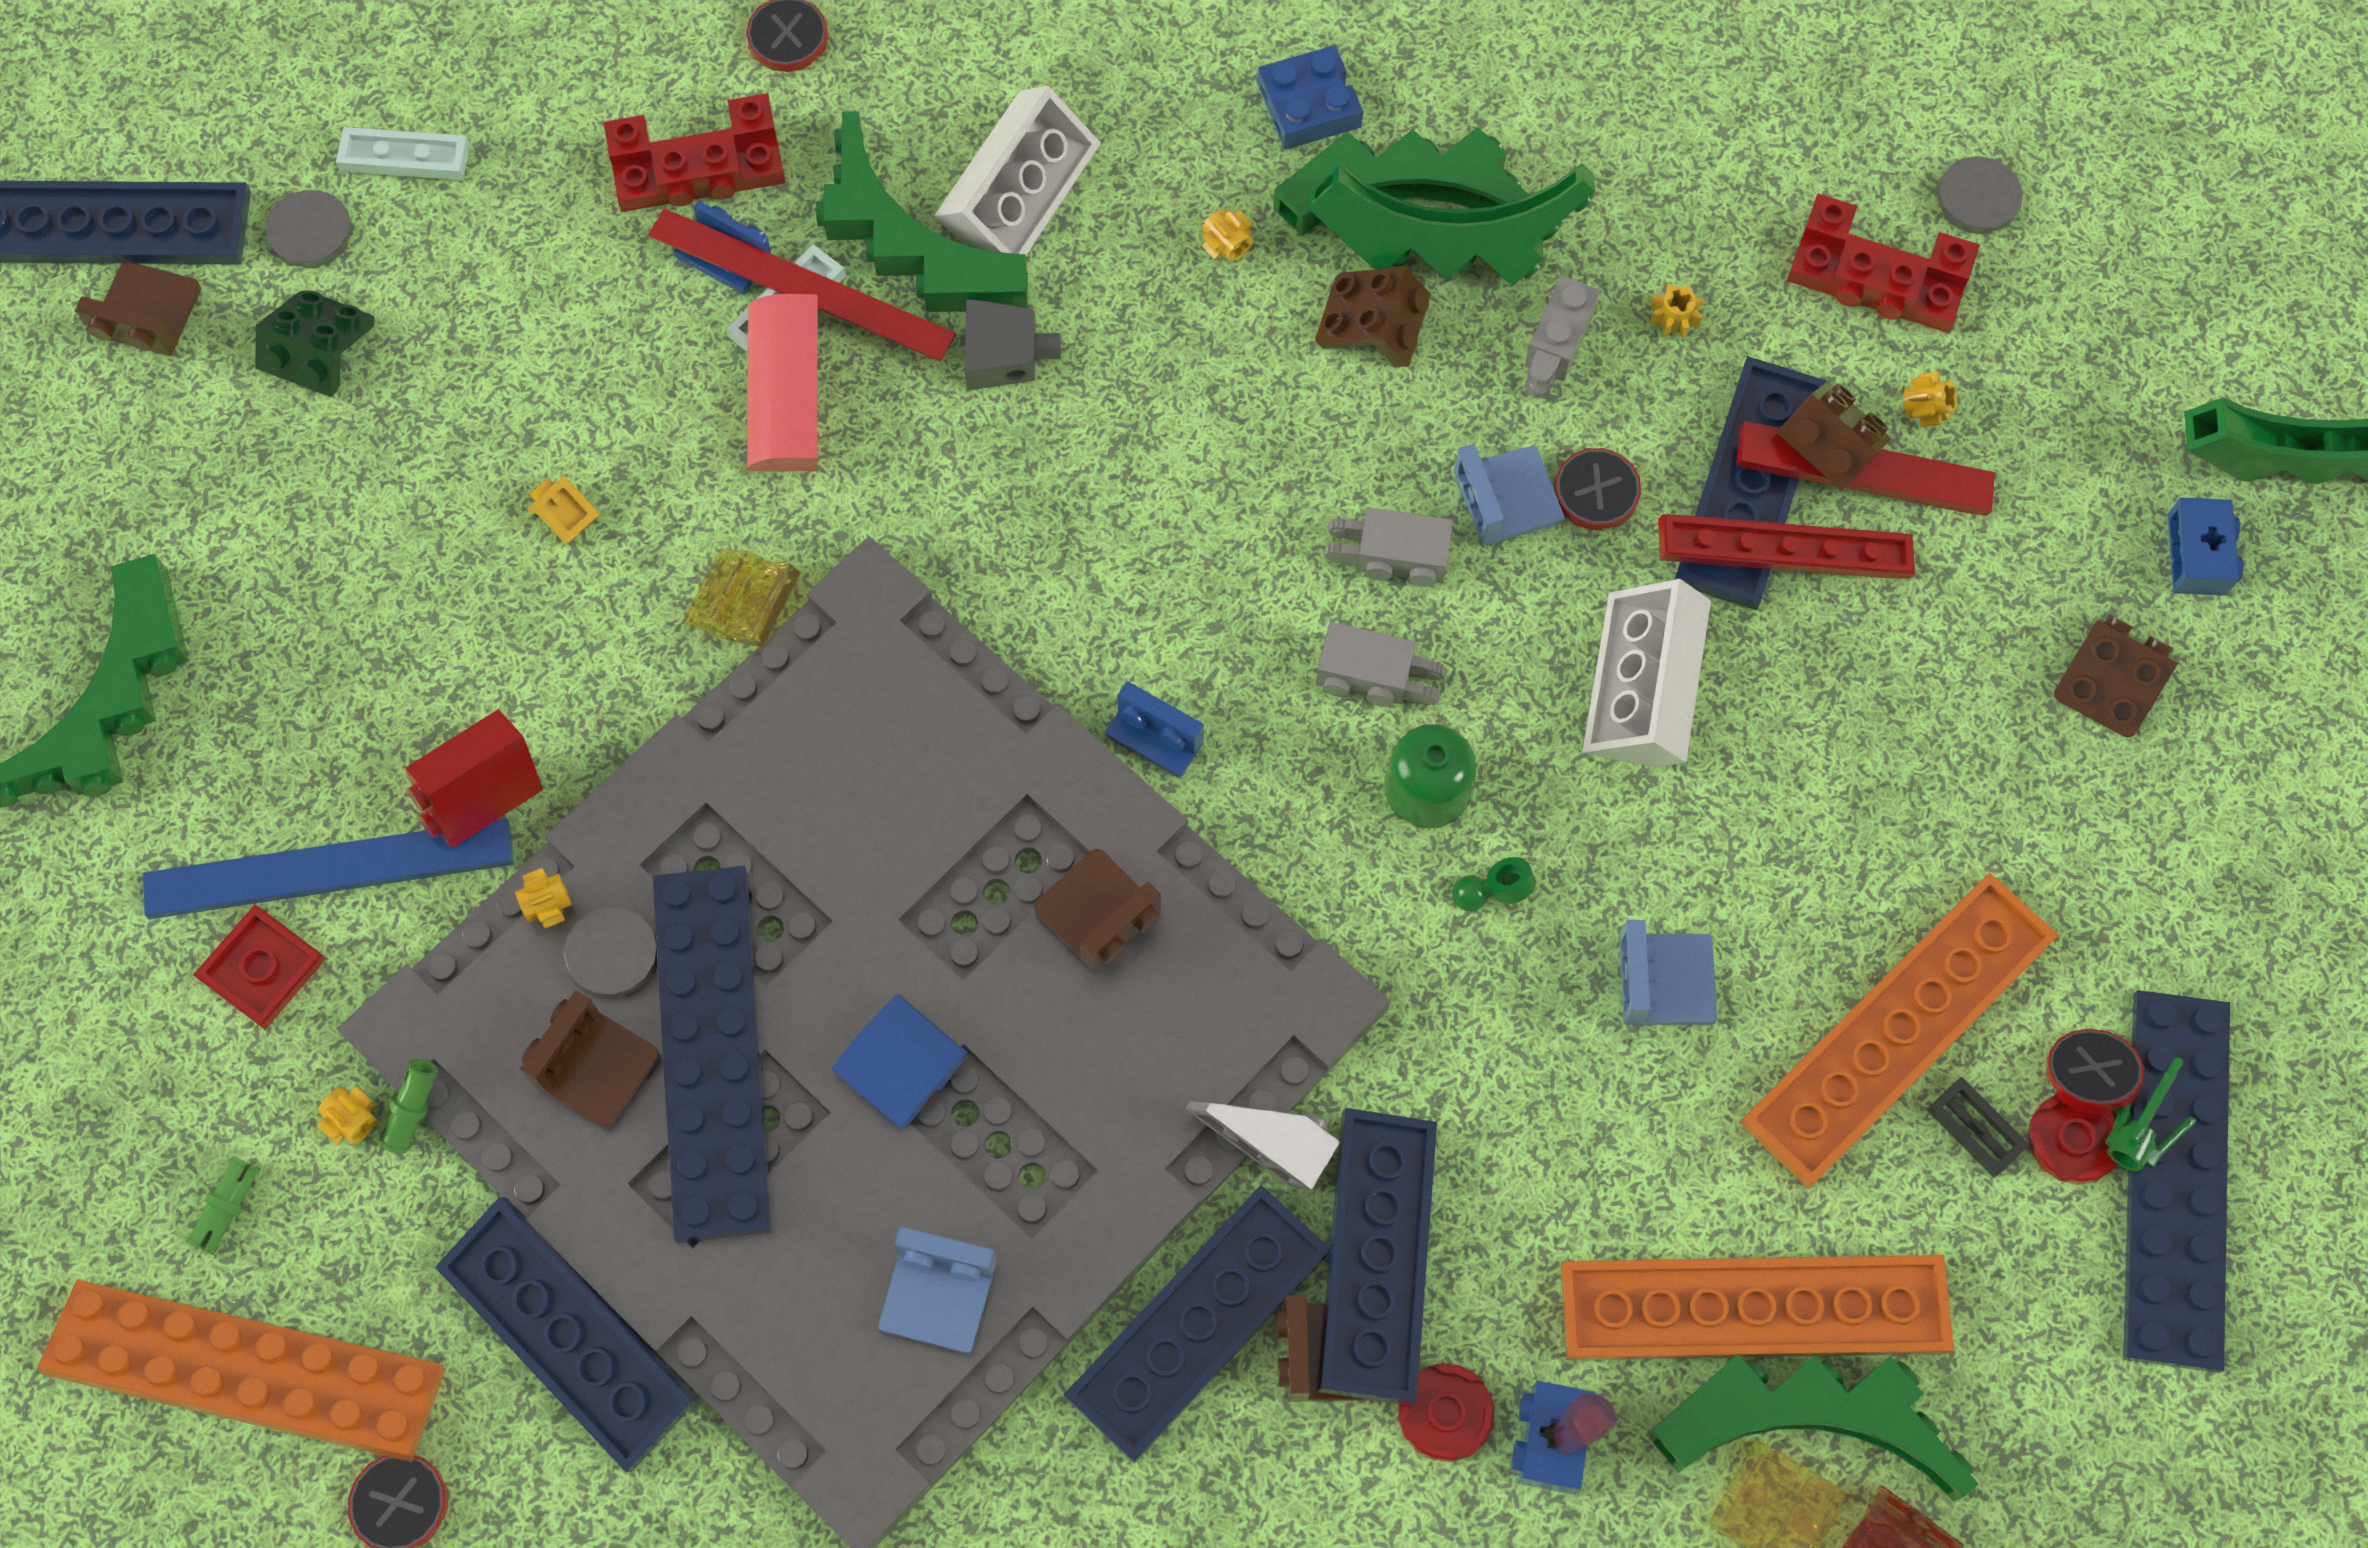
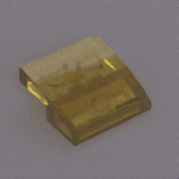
[682,548,801,647]
[1708,1439,1848,1548]

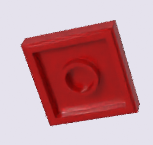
[193,904,327,1030]

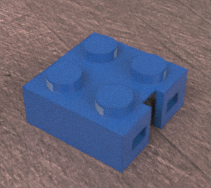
[1257,45,1363,150]

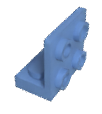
[1454,443,1564,546]
[1619,920,1717,1025]
[878,1226,997,1354]

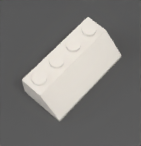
[934,86,1101,255]
[1582,579,1711,767]

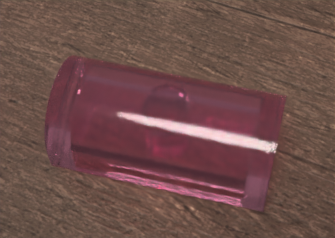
[1554,1394,1619,1456]

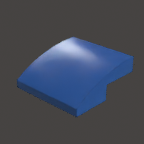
[831,994,969,1129]

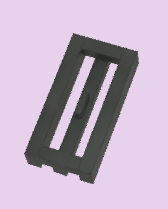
[1926,1076,2030,1178]

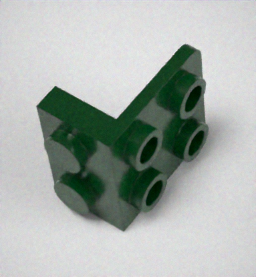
[255,290,375,397]

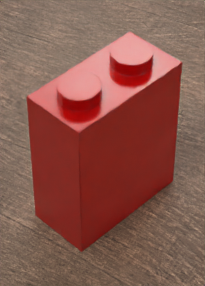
[405,709,543,849]

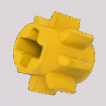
[1202,209,1253,261]
[1650,284,1703,338]
[1903,371,1957,427]
[515,867,572,929]
[317,1086,378,1145]

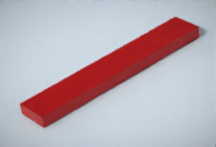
[1736,421,1995,516]
[1658,514,1915,579]

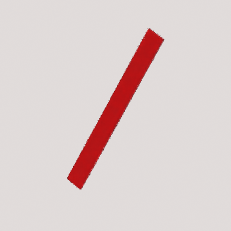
[648,208,956,362]

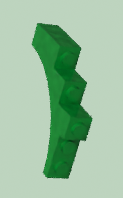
[816,111,1028,312]
[1273,127,1544,241]
[1308,163,1595,287]
[2184,397,2368,484]
[0,554,189,808]
[1645,1354,1979,1501]

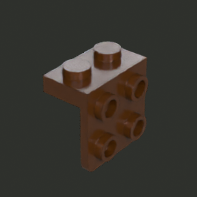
[74,262,201,356]
[1315,266,1431,367]
[1777,382,1891,491]
[2054,614,2178,737]
[1034,849,1161,972]
[520,990,659,1128]
[1276,1295,1373,1402]

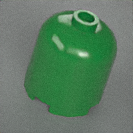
[1384,724,1476,828]

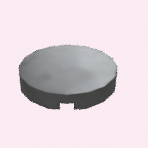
[1937,156,2023,235]
[265,190,353,268]
[564,906,658,999]

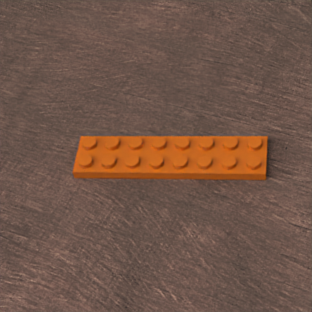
[1740,872,2059,1189]
[1560,1255,1954,1360]
[37,1279,445,1462]

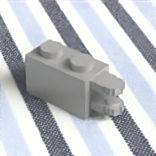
[1524,275,1601,399]
[1324,507,1453,587]
[1316,622,1447,707]

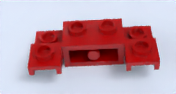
[603,93,786,212]
[1787,193,1980,333]

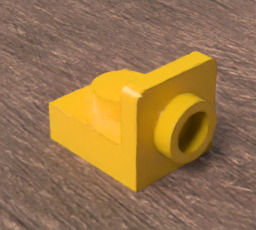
[527,475,600,545]

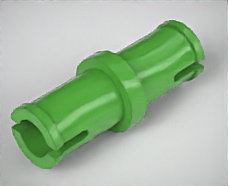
[379,1058,439,1153]
[185,1156,261,1255]

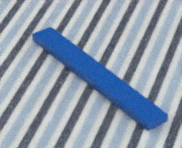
[143,818,513,920]

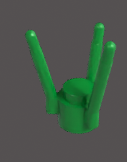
[2105,1057,2196,1171]

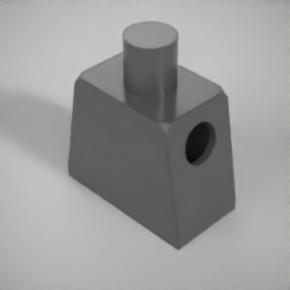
[964,300,1061,390]

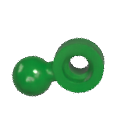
[1452,857,1536,911]

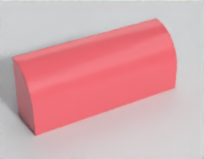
[747,294,818,472]

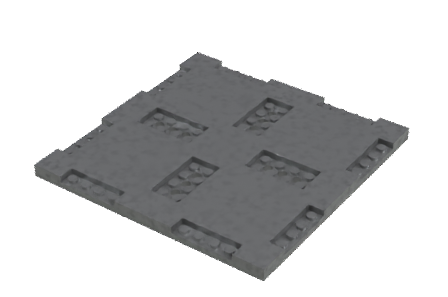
[337,536,1391,1548]

